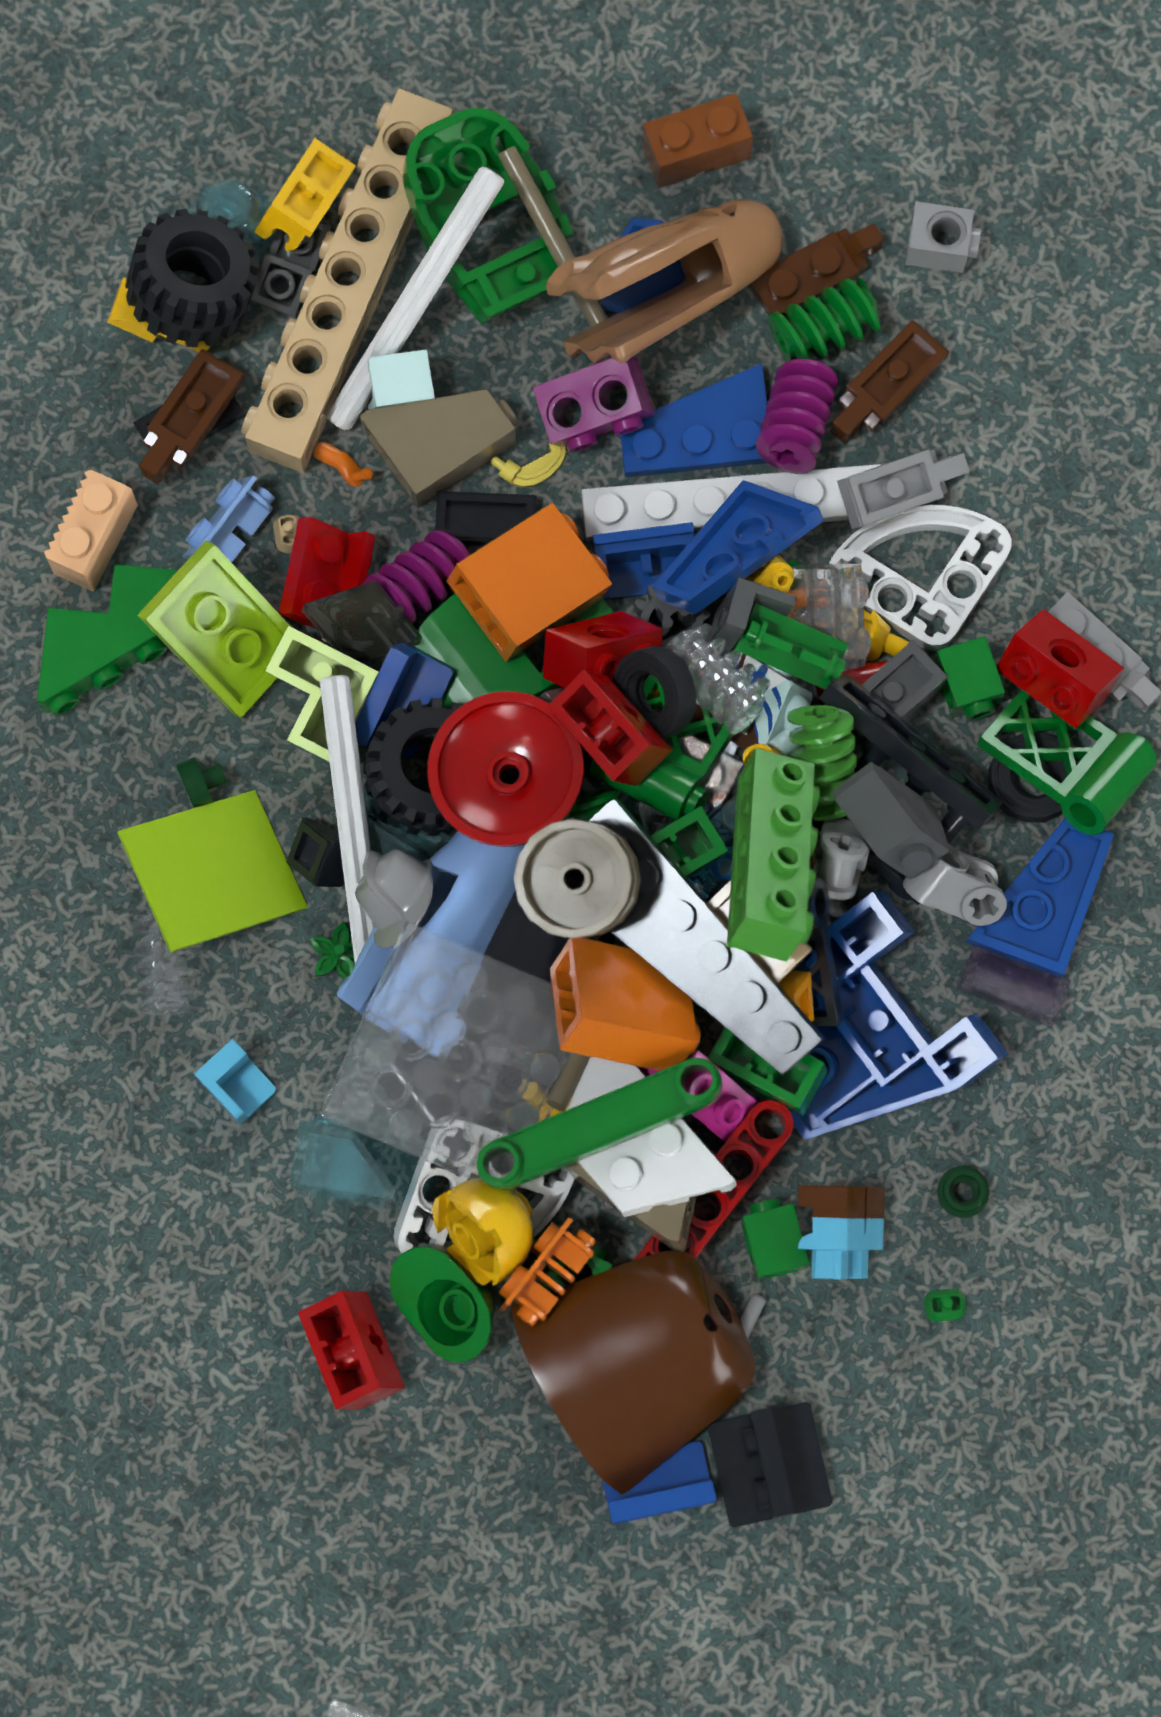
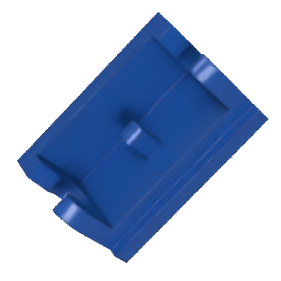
[593,522,695,600]

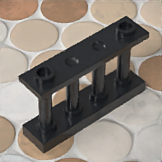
[816,673,1004,905]

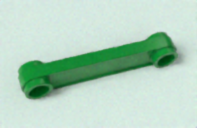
[476,1057,723,1190]

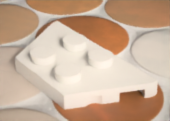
[566,1057,737,1217]

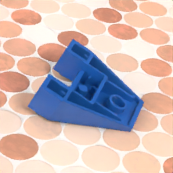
[787,891,1009,1140]

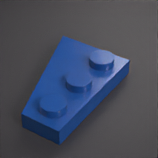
[620,363,767,478]
[652,480,824,614]
[965,818,1114,978]

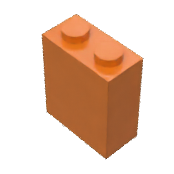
[446,502,612,662]
[550,938,700,1071]

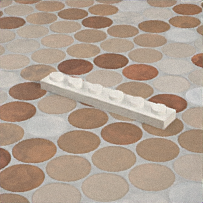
[582,464,880,542]

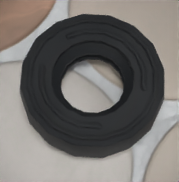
[612,646,697,739]
[988,732,1077,823]

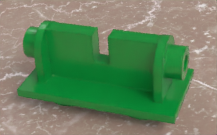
[734,602,849,689]

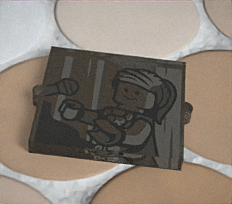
[302,580,422,662]

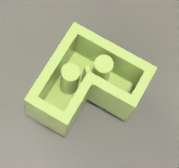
[266,626,379,762]

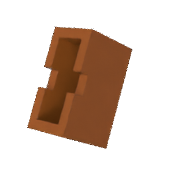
[642,93,753,189]

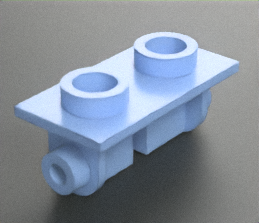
[183,475,275,562]

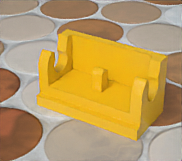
[254,138,356,251]

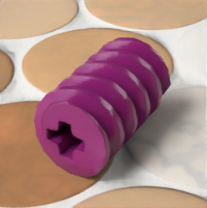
[756,359,838,474]
[363,530,470,629]

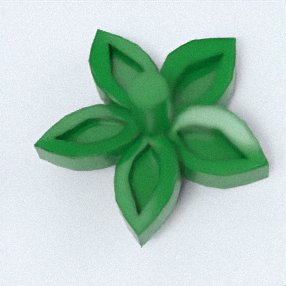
[309,922,355,980]

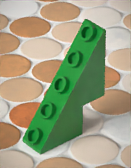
[37,564,251,716]

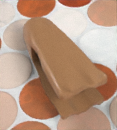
[545,199,783,363]

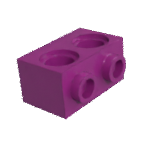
[532,357,655,452]

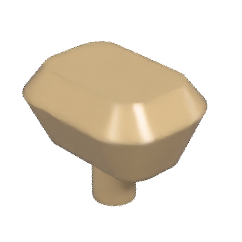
[273,514,301,553]

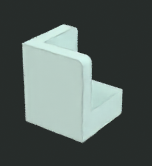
[367,350,435,410]

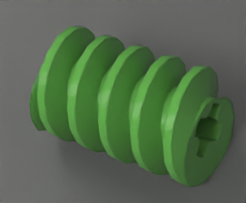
[787,705,857,821]

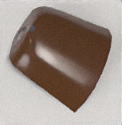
[511,1250,756,1495]

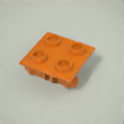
[499,1218,596,1327]

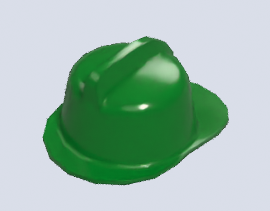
[389,1246,495,1362]

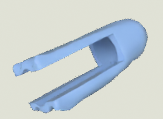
[337,831,526,1059]

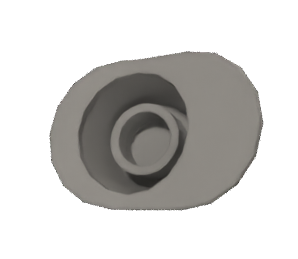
[355,849,433,949]

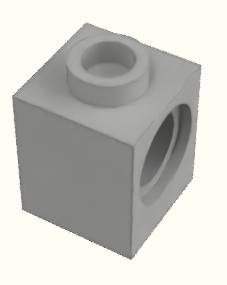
[905,201,981,273]

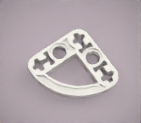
[827,505,1011,651]
[393,1114,574,1258]

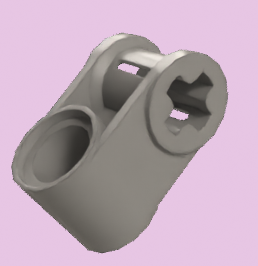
[813,818,871,900]
[903,844,1007,926]

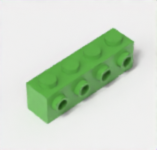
[727,748,820,962]

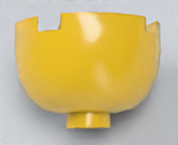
[432,1178,533,1286]

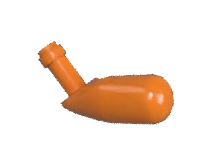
[313,441,373,486]

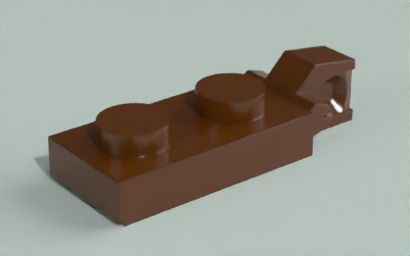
[749,223,884,317]
[830,320,949,445]
[139,349,245,485]

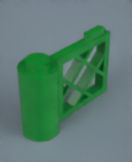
[590,645,761,821]
[977,690,1157,835]

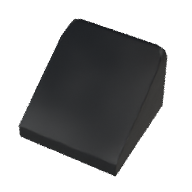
[286,817,345,887]

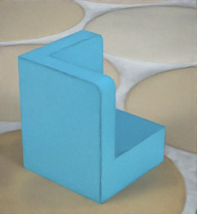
[194,1039,276,1126]

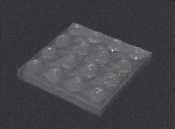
[320,920,576,1191]

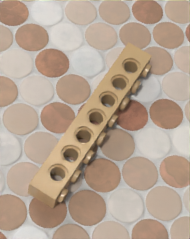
[242,88,454,473]

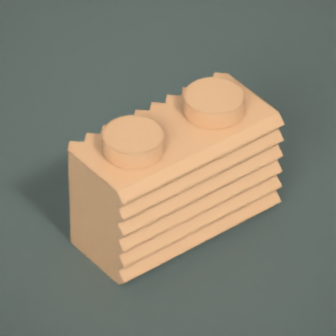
[44,470,138,592]

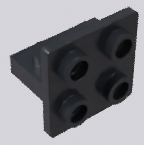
[708,1402,832,1528]

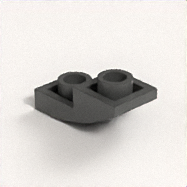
[251,222,333,318]

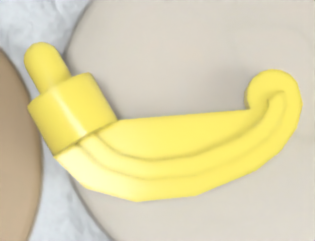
[491,444,566,488]

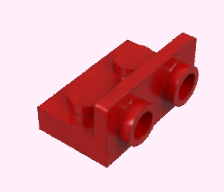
[279,517,375,633]

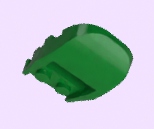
[403,108,573,325]
[411,593,614,708]

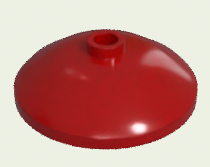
[427,691,584,847]

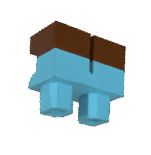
[798,1185,885,1280]

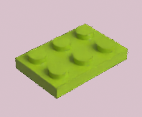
[137,541,291,718]

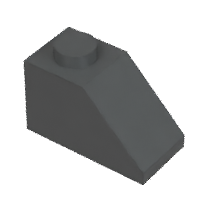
[832,762,950,879]

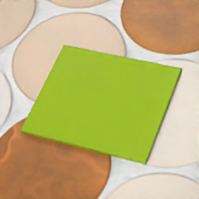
[117,790,308,953]

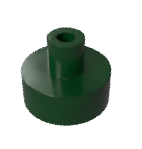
[176,757,227,808]

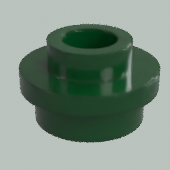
[937,1166,990,1218]

